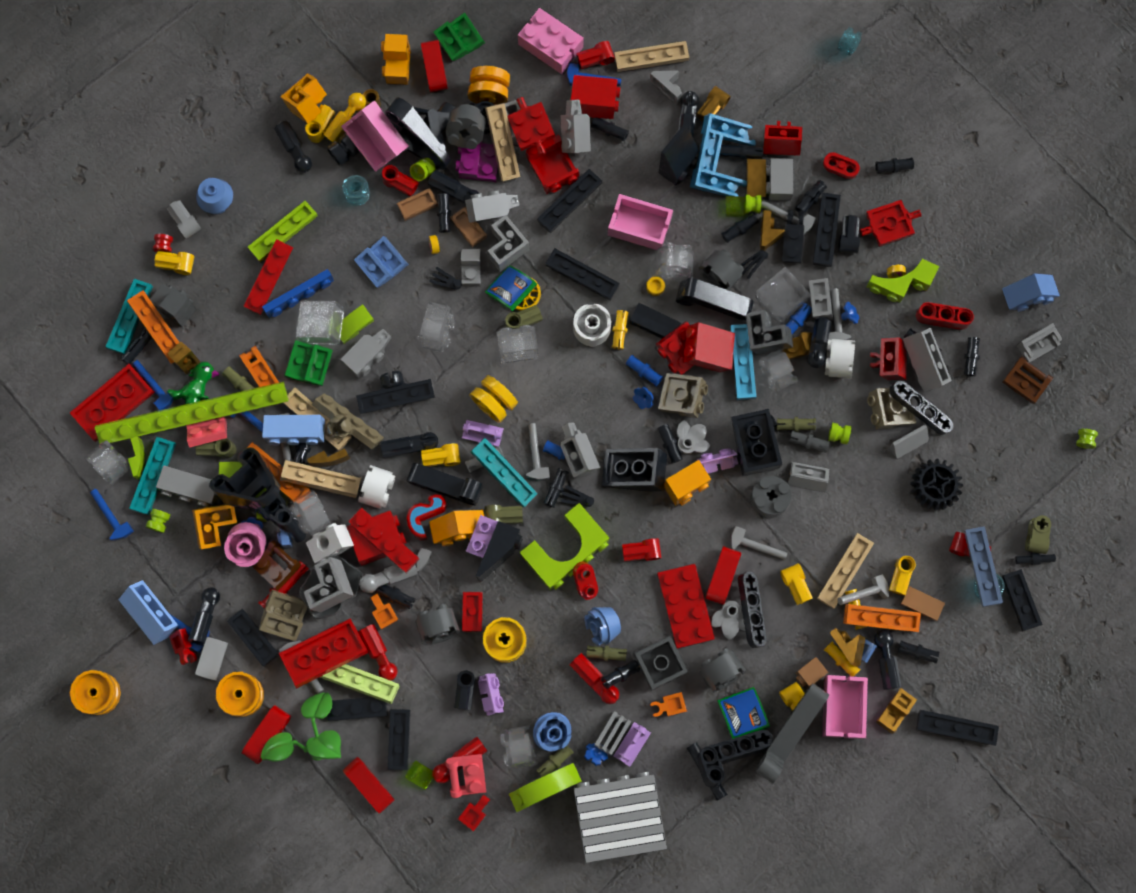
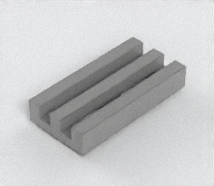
[594,711,631,756]

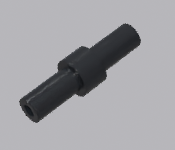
[1015,553,1056,565]

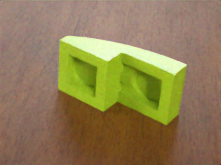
[333,304,374,344]
[128,436,145,480]

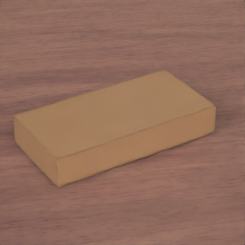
[397,188,438,221]
[450,207,487,248]
[900,586,945,621]

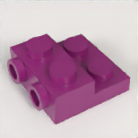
[456,141,498,182]

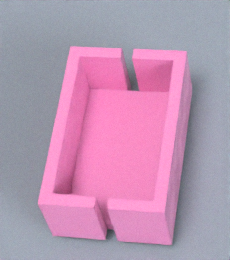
[518,8,584,74]
[341,101,409,172]
[608,194,673,251]
[822,675,868,739]

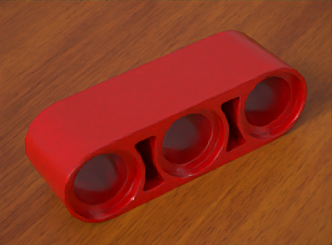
[421,40,448,93]
[916,302,974,330]
[705,546,742,605]
[241,705,292,764]
[342,756,395,814]

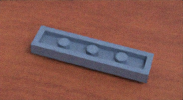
[964,526,1003,608]

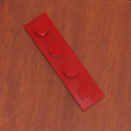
[243,239,293,315]
[348,507,419,574]

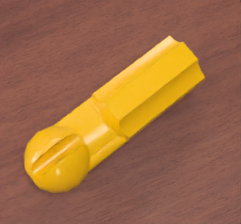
[323,93,366,142]

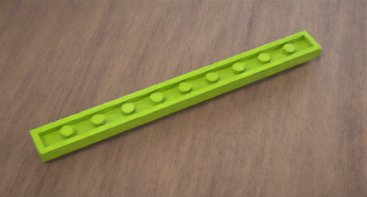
[95,382,289,445]

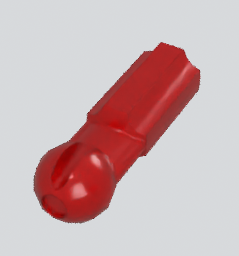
[358,624,398,681]
[569,653,620,704]
[432,737,487,784]

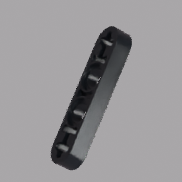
[889,381,953,435]
[738,571,767,648]

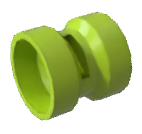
[410,157,435,181]
[828,422,851,445]
[145,508,171,533]

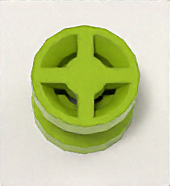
[744,195,761,214]
[1076,429,1098,449]

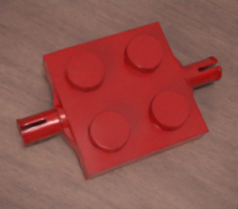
[507,97,556,156]
[859,200,922,247]

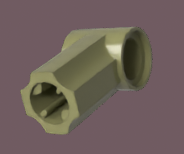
[505,305,543,334]
[195,438,237,458]
[484,505,523,524]

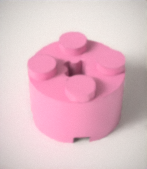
[224,522,266,567]

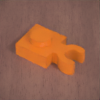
[650,692,687,717]

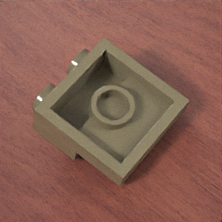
[658,373,708,418]
[867,387,916,430]

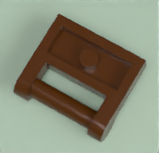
[1002,356,1053,405]
[252,540,301,591]

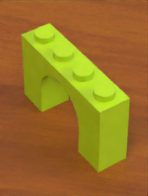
[520,503,610,590]

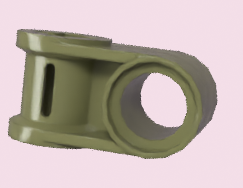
[1025,515,1051,554]

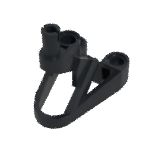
[385,97,475,170]
[209,447,306,543]

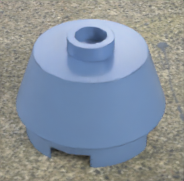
[196,178,233,214]
[584,607,621,645]
[533,712,571,751]

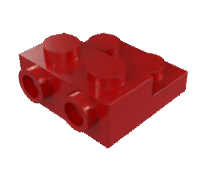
[656,321,694,375]

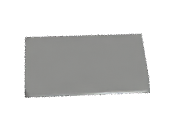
[889,425,929,459]
[788,462,829,492]
[195,637,228,681]

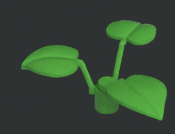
[261,692,341,762]

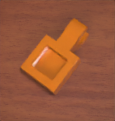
[370,594,399,630]

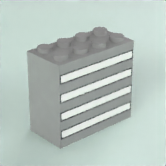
[574,772,667,863]

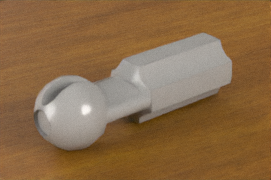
[359,564,418,593]

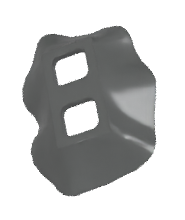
[299,556,363,619]

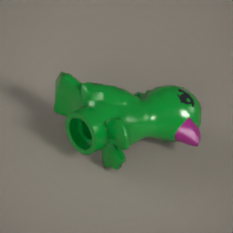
[167,362,219,404]

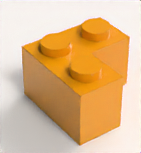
[381,34,411,85]
[280,73,327,124]
[664,460,711,506]
[192,504,237,549]
[429,510,484,546]

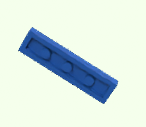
[262,269,334,318]

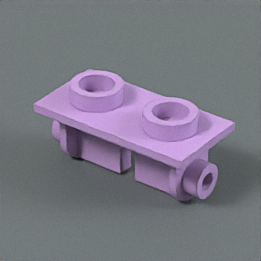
[462,420,504,447]
[696,448,738,473]
[466,515,498,558]
[478,674,504,716]
[614,722,651,767]

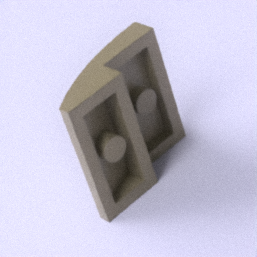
[259,590,307,641]

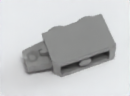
[561,100,591,153]
[465,190,519,223]
[340,329,391,379]
[560,423,600,477]

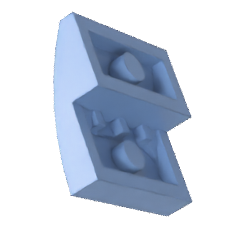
[354,236,409,288]

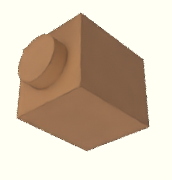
[795,657,829,689]

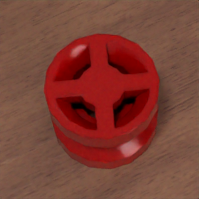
[152,234,173,253]

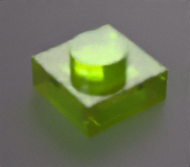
[726,196,745,217]

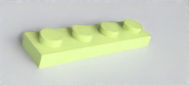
[320,664,400,704]

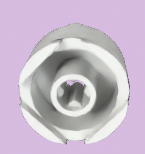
[573,304,611,347]
[825,339,855,379]
[358,465,395,509]

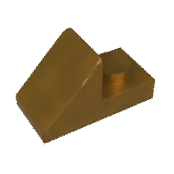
[760,210,785,251]
[782,332,812,361]
[168,342,200,375]
[830,628,865,667]

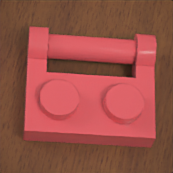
[186,416,227,448]
[446,754,486,798]

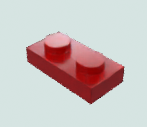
[462,592,483,632]

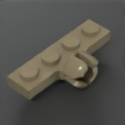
[312,393,384,449]

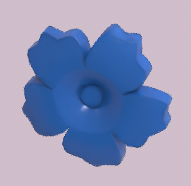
[584,743,608,766]

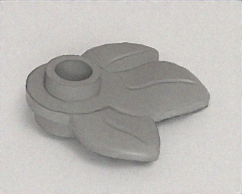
[676,420,710,454]
[711,600,745,640]

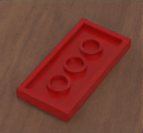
[70,364,155,442]
[657,564,715,649]
[279,618,368,689]

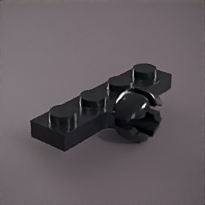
[356,371,435,414]

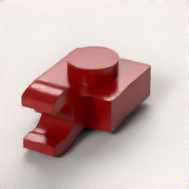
[169,628,197,665]
[458,795,491,831]

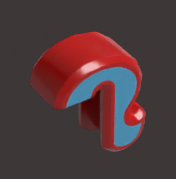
[406,495,447,540]

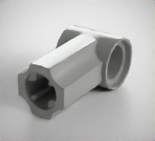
[167,200,201,239]

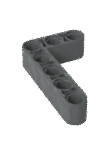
[756,683,829,784]

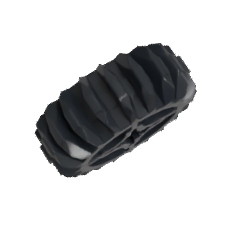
[910,459,963,511]

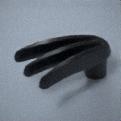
[740,250,768,279]
[429,267,462,290]
[560,485,594,507]

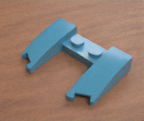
[690,113,756,198]

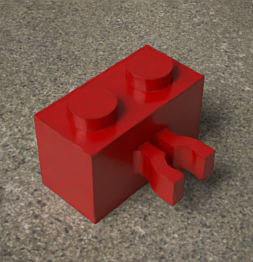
[763,121,802,156]
[870,337,907,381]

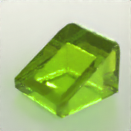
[405,760,433,790]

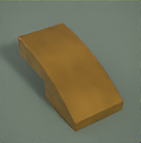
[746,159,766,197]
[307,448,350,467]
[876,688,917,734]

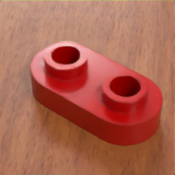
[823,152,860,179]
[573,561,598,600]

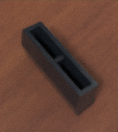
[630,303,682,339]

